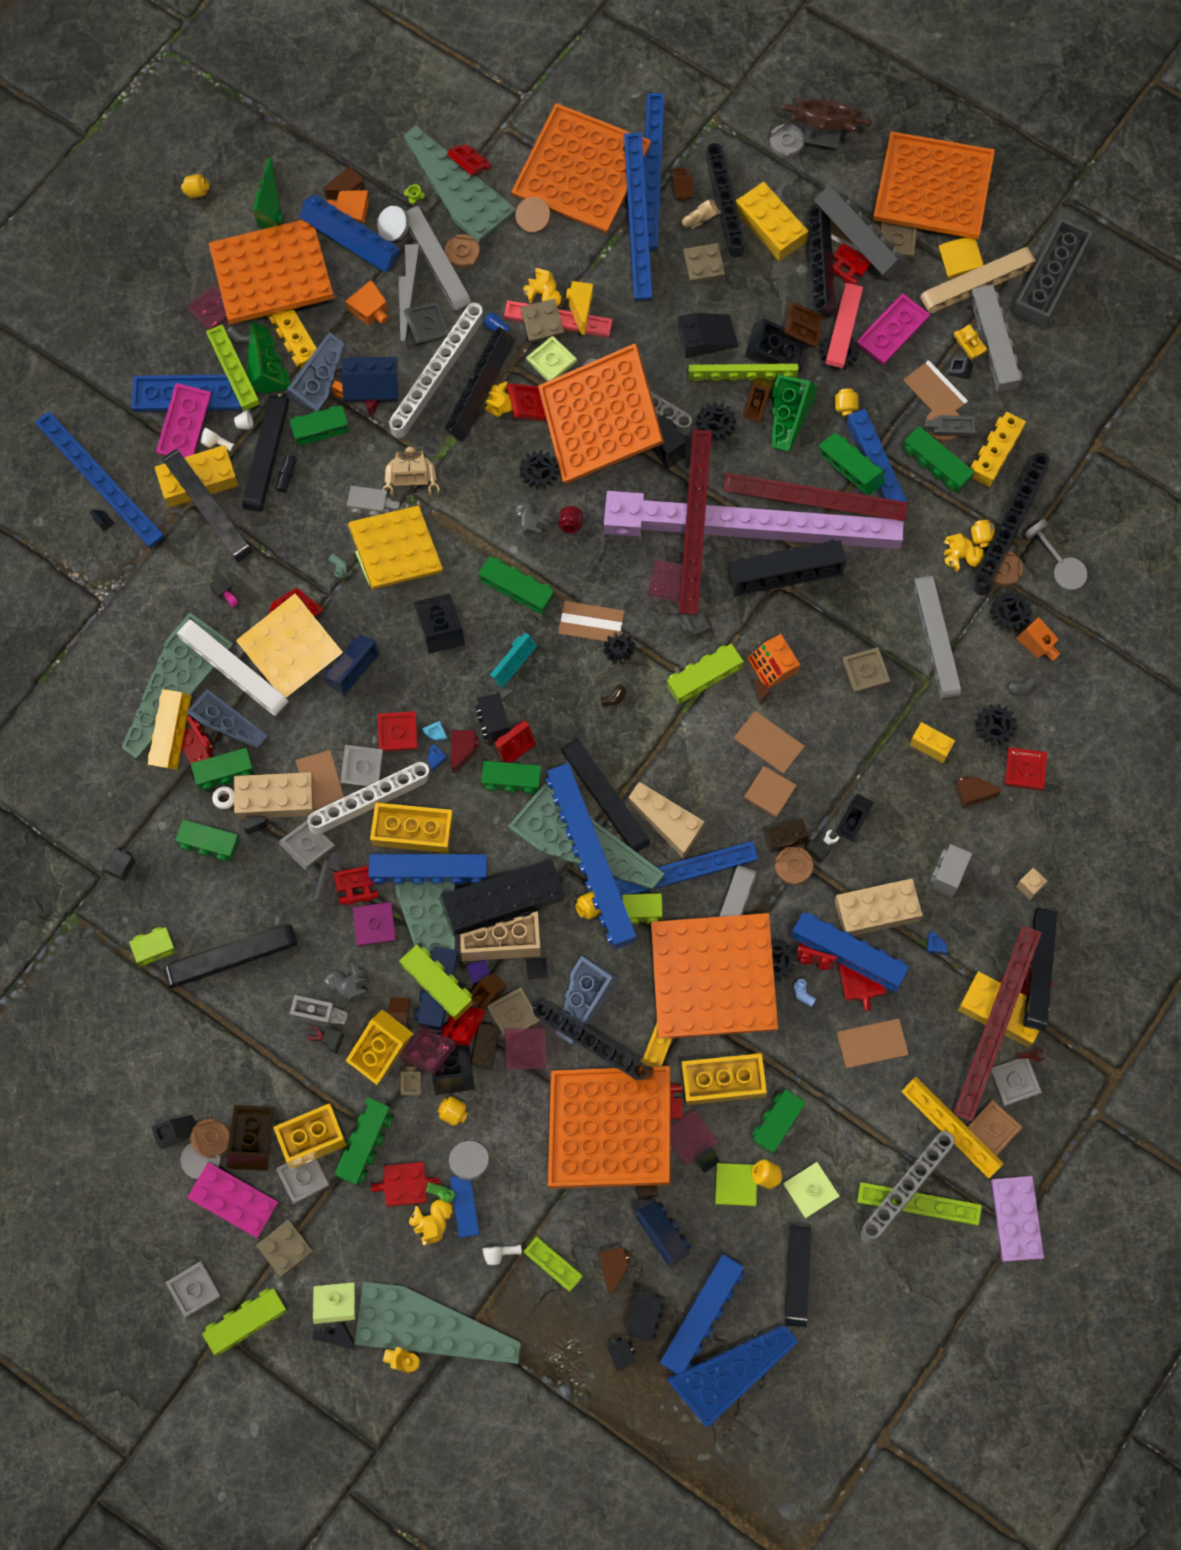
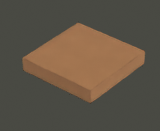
[744,766,797,818]
[968,1100,1023,1156]

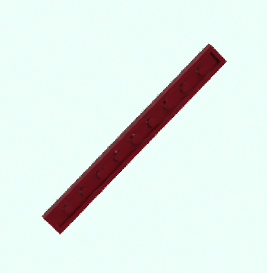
[679,430,712,616]
[723,473,909,521]
[953,925,1042,1121]

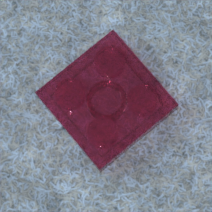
[186,284,227,330]
[648,559,683,602]
[504,1027,546,1070]
[400,1028,456,1074]
[671,1110,719,1167]

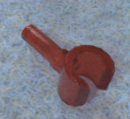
[1018,1049,1045,1063]

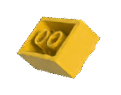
[346,1009,414,1085]
[273,1103,347,1169]

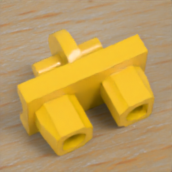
[954,324,987,360]
[383,1347,420,1374]

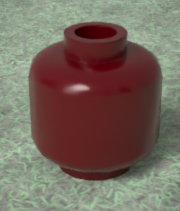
[558,506,583,534]

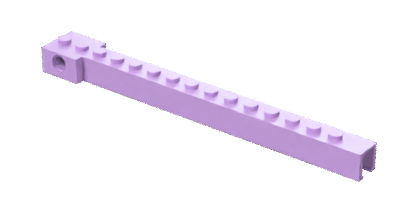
[604,491,904,549]

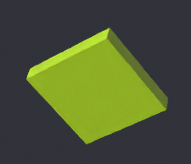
[715,1163,757,1207]

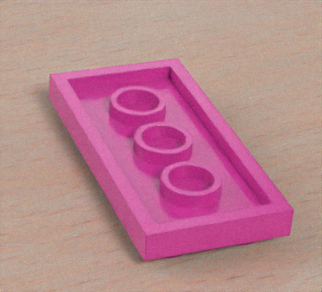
[856,293,930,366]
[156,383,212,457]
[187,1162,278,1239]

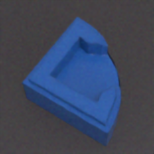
[428,744,447,771]
[927,932,948,954]

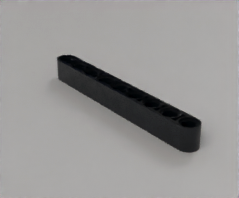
[974,452,1049,596]

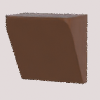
[753,678,770,706]

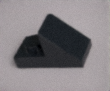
[312,1321,355,1350]

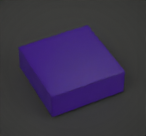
[466,960,490,985]

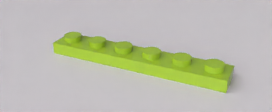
[206,325,260,411]
[688,364,798,381]
[857,1182,982,1226]

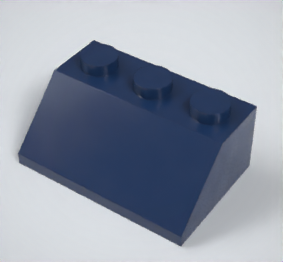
[341,357,399,401]
[324,635,379,696]
[635,1201,691,1268]

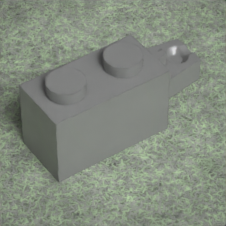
[347,486,400,517]
[290,995,348,1027]

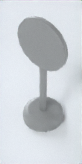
[1024,519,1087,590]

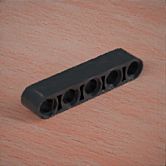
[785,1224,811,1327]

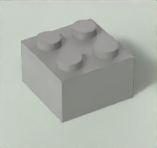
[930,844,972,898]

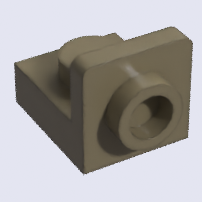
[401,1064,422,1095]

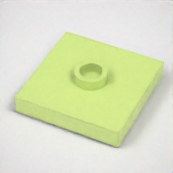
[526,336,577,381]
[783,1162,839,1219]
[313,1282,355,1324]

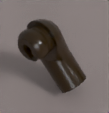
[601,685,626,706]

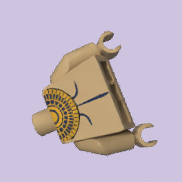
[382,447,439,497]

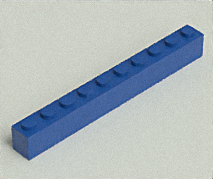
[545,763,637,950]

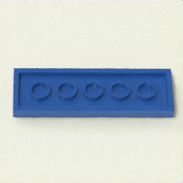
[132,375,242,412]

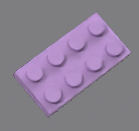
[991,1176,1044,1262]

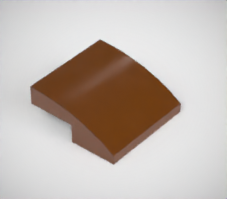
[785,302,823,348]

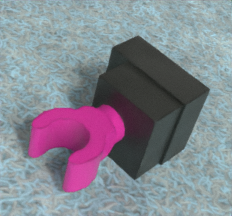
[209,575,238,608]

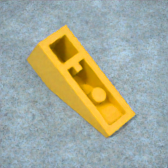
[566,281,593,335]

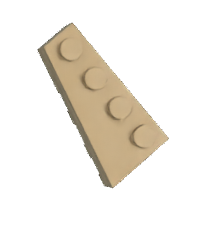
[629,782,705,859]
[460,911,541,961]

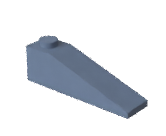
[284,332,344,411]
[187,689,268,748]
[556,956,620,1044]

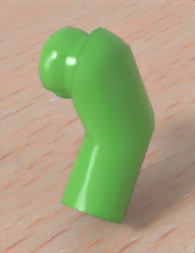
[426,1182,455,1203]

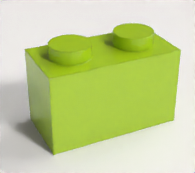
[622,894,662,925]
[129,927,177,967]

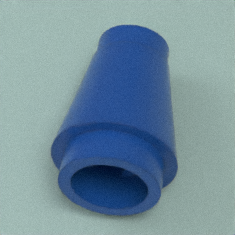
[483,312,511,333]

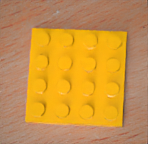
[348,505,443,590]
[236,594,343,698]

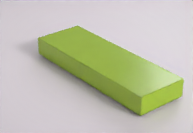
[523,1236,583,1292]

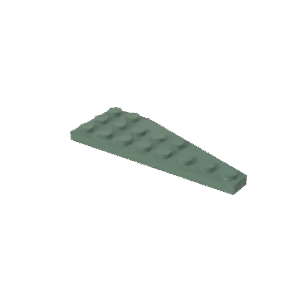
[404,126,516,243]
[121,613,234,761]
[508,784,665,891]
[396,853,456,978]
[354,1282,521,1364]

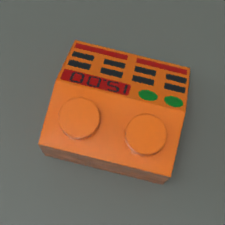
[747,634,800,688]

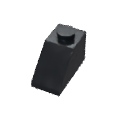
[836,793,874,842]

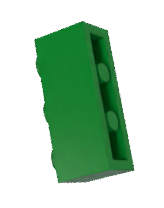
[290,406,350,447]
[191,748,255,791]
[481,761,542,795]
[175,820,240,862]
[752,1089,806,1156]

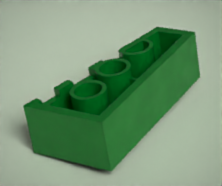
[334,1097,394,1187]

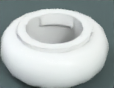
[212,786,234,810]

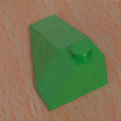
[253,158,284,229]
[246,321,290,394]
[772,374,818,452]

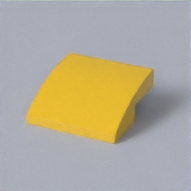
[939,238,984,279]

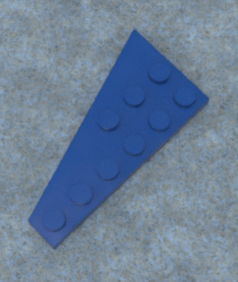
[666,1325,798,1427]

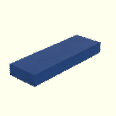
[450,1176,480,1238]

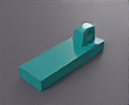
[490,633,537,688]

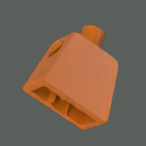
[327,190,370,224]
[345,280,389,325]
[1016,617,1061,661]

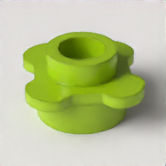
[404,185,425,204]

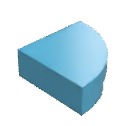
[422,721,447,741]

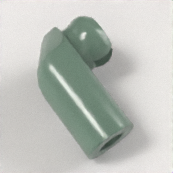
[328,553,347,578]

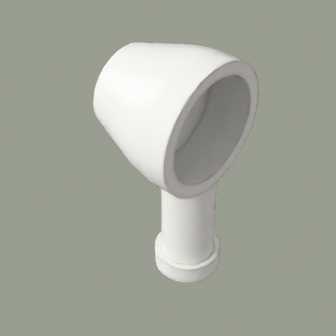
[234,409,253,430]
[200,428,235,452]
[483,1245,522,1265]

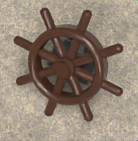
[781,98,872,148]

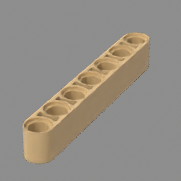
[920,247,1037,313]

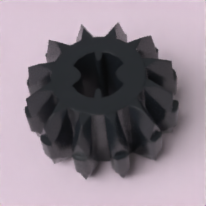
[603,632,635,664]

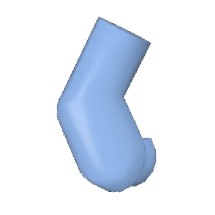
[794,979,816,1007]

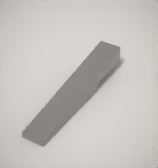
[399,244,420,349]

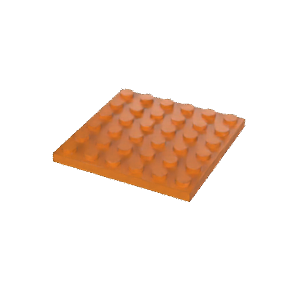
[511,103,652,234]
[873,131,995,239]
[209,220,334,325]
[538,343,664,484]
[651,913,778,1039]
[548,1066,671,1189]

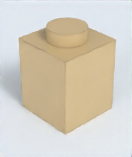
[1016,868,1047,900]

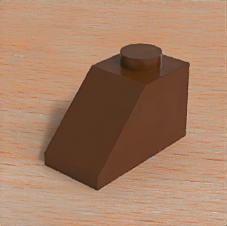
[323,166,365,200]
[670,167,693,200]
[743,377,774,422]
[954,776,1001,808]
[470,973,507,1011]
[387,997,411,1029]
[599,1246,631,1295]

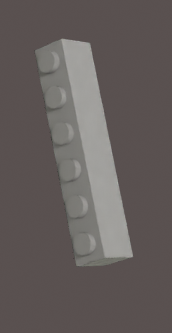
[970,285,1023,392]

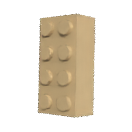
[234,772,314,820]
[834,878,923,936]

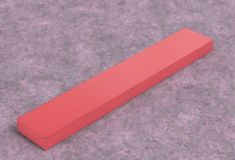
[825,283,863,368]
[504,300,613,338]

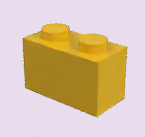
[910,722,955,763]

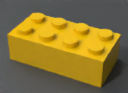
[736,182,808,261]
[155,445,239,508]
[370,803,454,853]
[958,971,1050,1048]
[681,1053,767,1105]

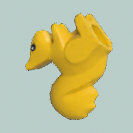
[523,268,561,306]
[485,381,513,417]
[943,533,985,572]
[409,1199,453,1246]

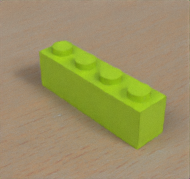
[667,643,744,705]
[399,944,473,1020]
[202,1288,288,1357]

